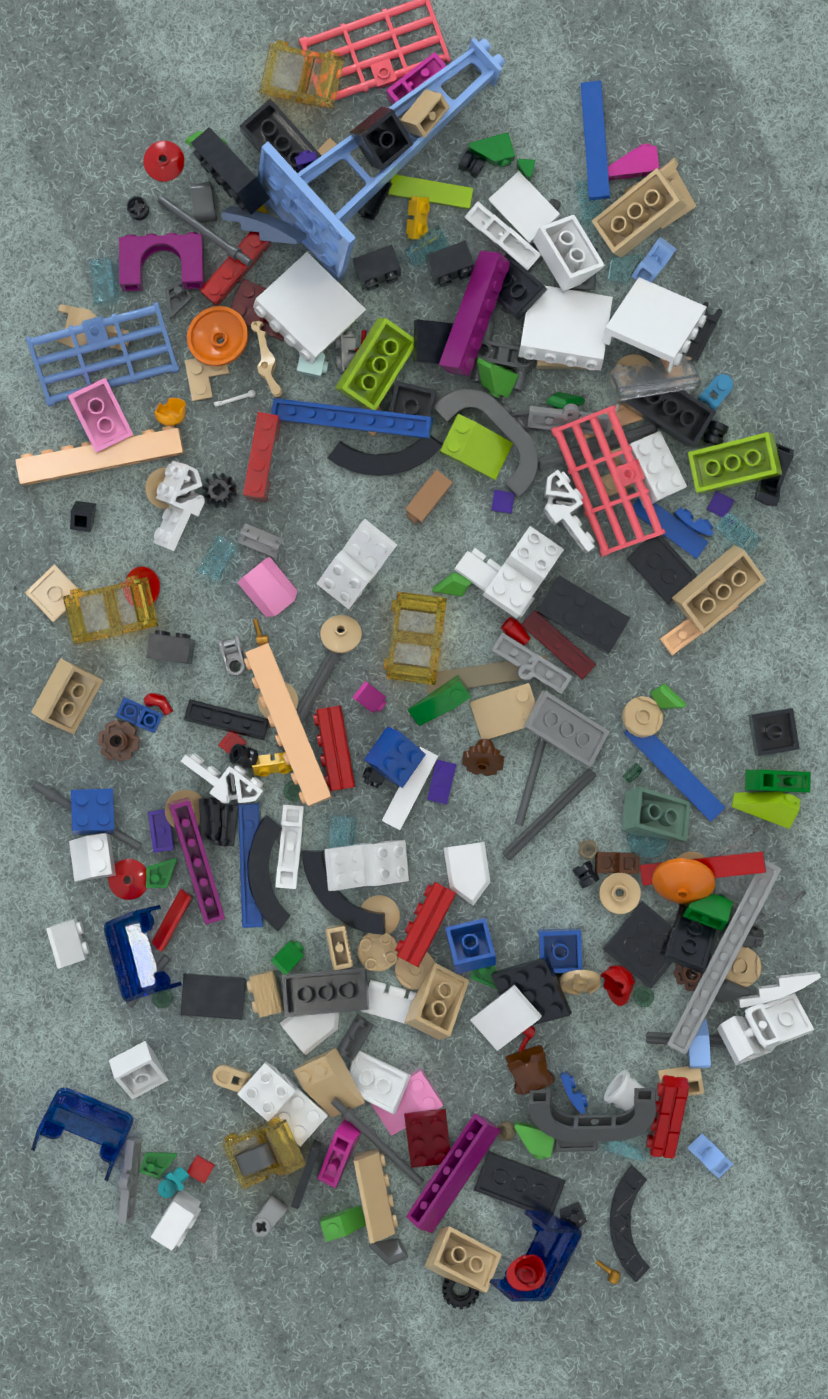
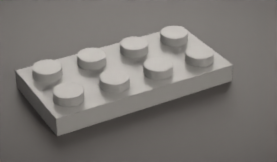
[523,691,610,768]

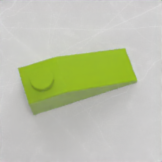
[731,792,801,829]

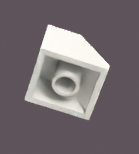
[69,833,116,882]
[46,918,90,969]
[109,1041,168,1099]

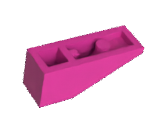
[386,52,446,105]
[608,143,659,181]
[352,681,387,713]
[317,1119,361,1188]

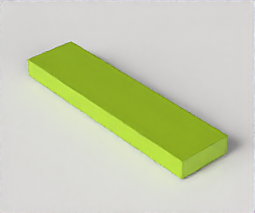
[389,174,473,210]

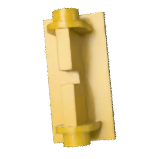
[406,196,430,240]
[252,752,293,777]

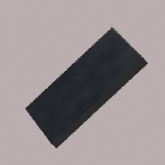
[474,1151,566,1219]

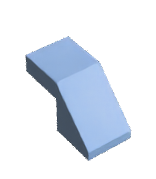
[631,237,677,283]
[687,1019,711,1069]
[687,1133,733,1178]

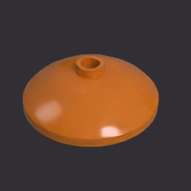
[187,306,248,366]
[652,858,715,904]

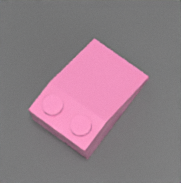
[67,378,133,453]
[370,1067,443,1136]

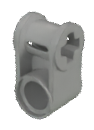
[218,635,246,676]
[252,1195,288,1237]

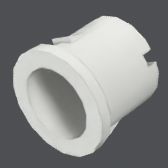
[604,1070,645,1112]

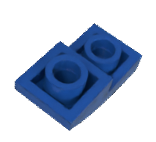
[673,507,714,537]
[115,697,163,733]
[560,1071,588,1114]

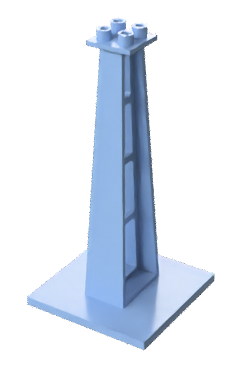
[257,37,505,282]

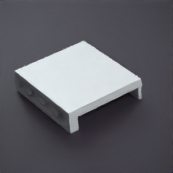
[253,252,366,365]
[602,277,707,372]
[518,285,613,371]

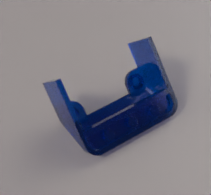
[104,905,182,1002]
[31,1087,134,1181]
[489,1210,582,1302]

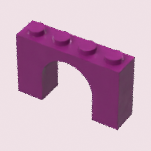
[119,232,205,292]

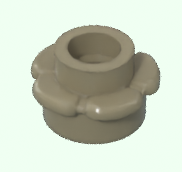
[578,839,599,860]
[497,1121,516,1141]

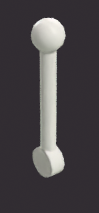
[214,390,256,407]

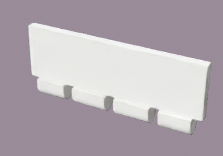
[454,548,535,617]
[362,980,416,1024]

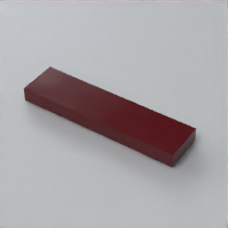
[521,610,596,680]

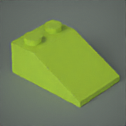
[440,414,513,480]

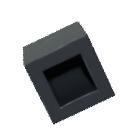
[70,501,96,532]

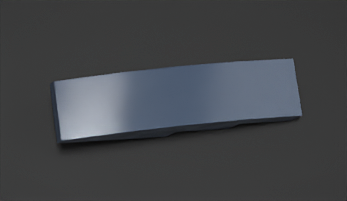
[222,206,307,244]

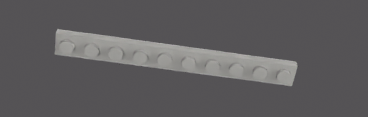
[667,860,782,1055]

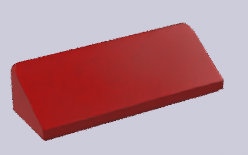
[151,889,193,951]

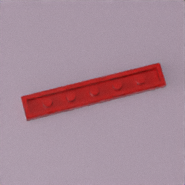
[640,851,766,886]

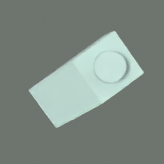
[297,352,329,378]

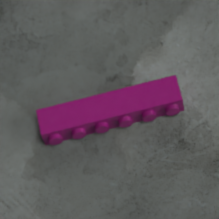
[439,251,510,376]
[168,797,225,925]
[406,1113,501,1233]

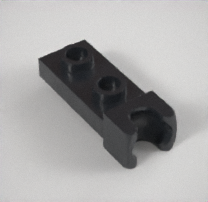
[682,302,723,363]

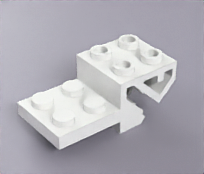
[153,461,205,551]
[543,470,595,554]
[317,519,397,609]
[483,526,564,619]
[181,753,266,804]
[324,840,409,891]
[717,993,814,1066]
[237,1061,328,1147]

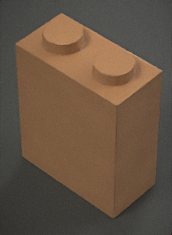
[405,469,453,525]

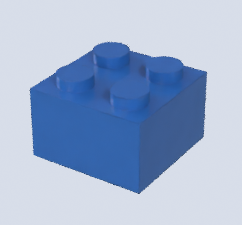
[364,726,426,788]
[71,788,114,835]
[445,918,496,974]
[538,928,582,973]

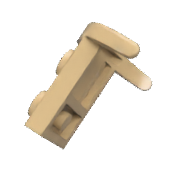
[624,157,697,229]

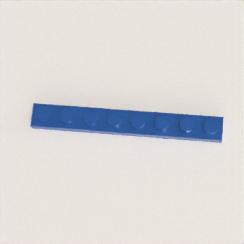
[271,398,433,439]

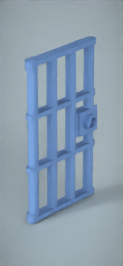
[26,302,180,407]

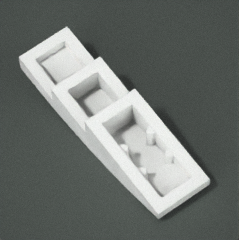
[464,202,541,271]
[382,747,438,830]
[737,971,821,1008]

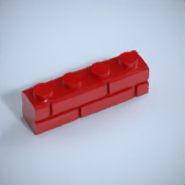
[200,231,271,306]
[313,705,355,791]
[395,882,456,968]
[646,1075,689,1159]

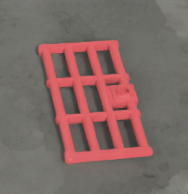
[299,0,451,107]
[551,405,666,557]

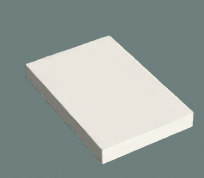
[488,171,561,244]
[470,985,542,1051]
[349,1050,411,1114]

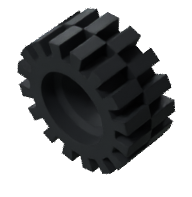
[442,1278,480,1309]

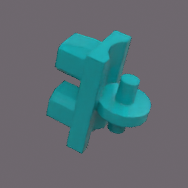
[157,1167,190,1198]

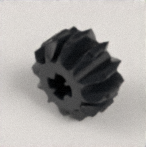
[202,473,237,508]

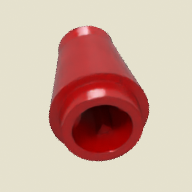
[500,616,531,646]

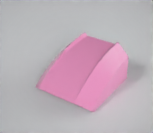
[237,557,298,617]

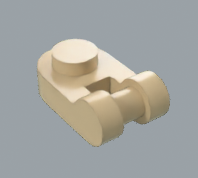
[212,1065,252,1092]

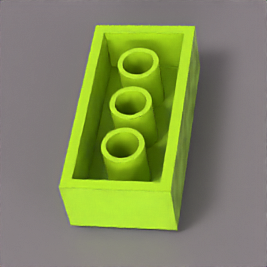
[335,318,414,410]
[688,432,782,494]

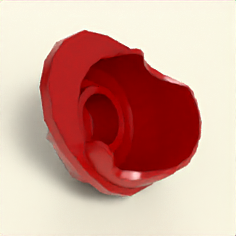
[600,965,635,1006]
[506,1255,547,1291]

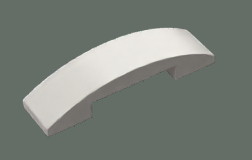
[275,805,304,889]

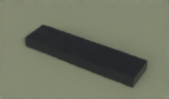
[184,699,269,740]

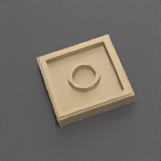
[25,564,83,623]

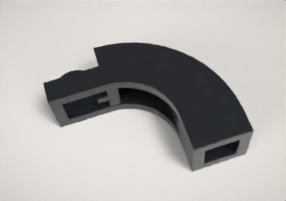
[754,443,794,507]

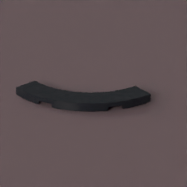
[328,435,443,476]
[247,815,291,932]
[302,850,386,935]
[609,1165,650,1282]

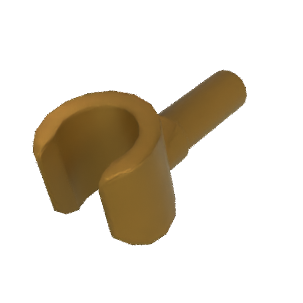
[253,619,269,646]
[595,1260,621,1284]

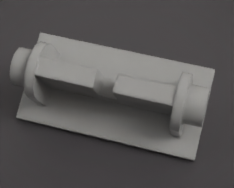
[334,331,355,374]
[238,523,283,558]

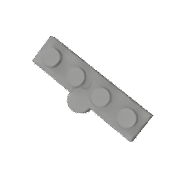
[527,404,612,436]
[491,633,573,694]
[117,1137,142,1224]

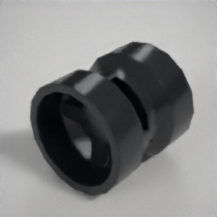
[458,150,486,178]
[127,196,149,221]
[703,420,729,445]
[229,744,258,769]
[572,861,599,888]

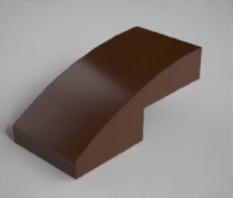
[595,852,640,874]

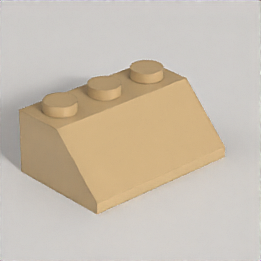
[31,658,103,734]

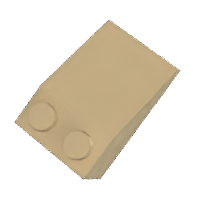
[469,683,536,739]
[404,963,469,1040]
[293,1047,365,1117]
[424,1226,502,1293]

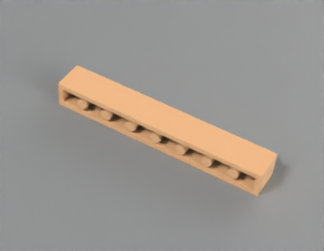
[15,426,185,486]
[244,643,332,807]

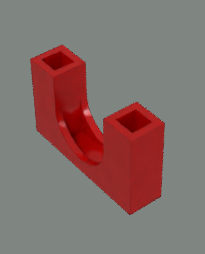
[243,412,282,502]

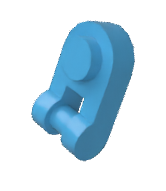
[698,374,733,410]

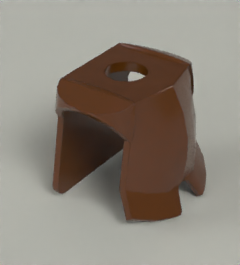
[505,1045,555,1095]

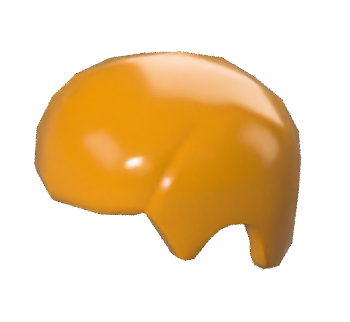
[154,398,186,426]

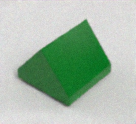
[516,159,536,181]

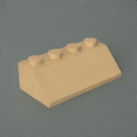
[592,168,687,258]
[672,545,766,634]
[354,1149,398,1244]

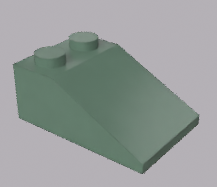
[622,786,691,842]

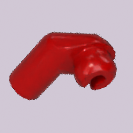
[144,693,173,716]

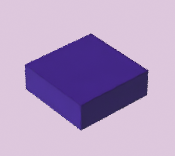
[491,490,515,514]
[706,491,735,519]

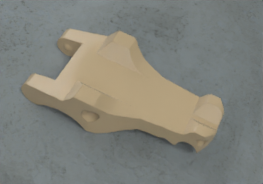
[55,305,130,351]
[251,321,283,397]

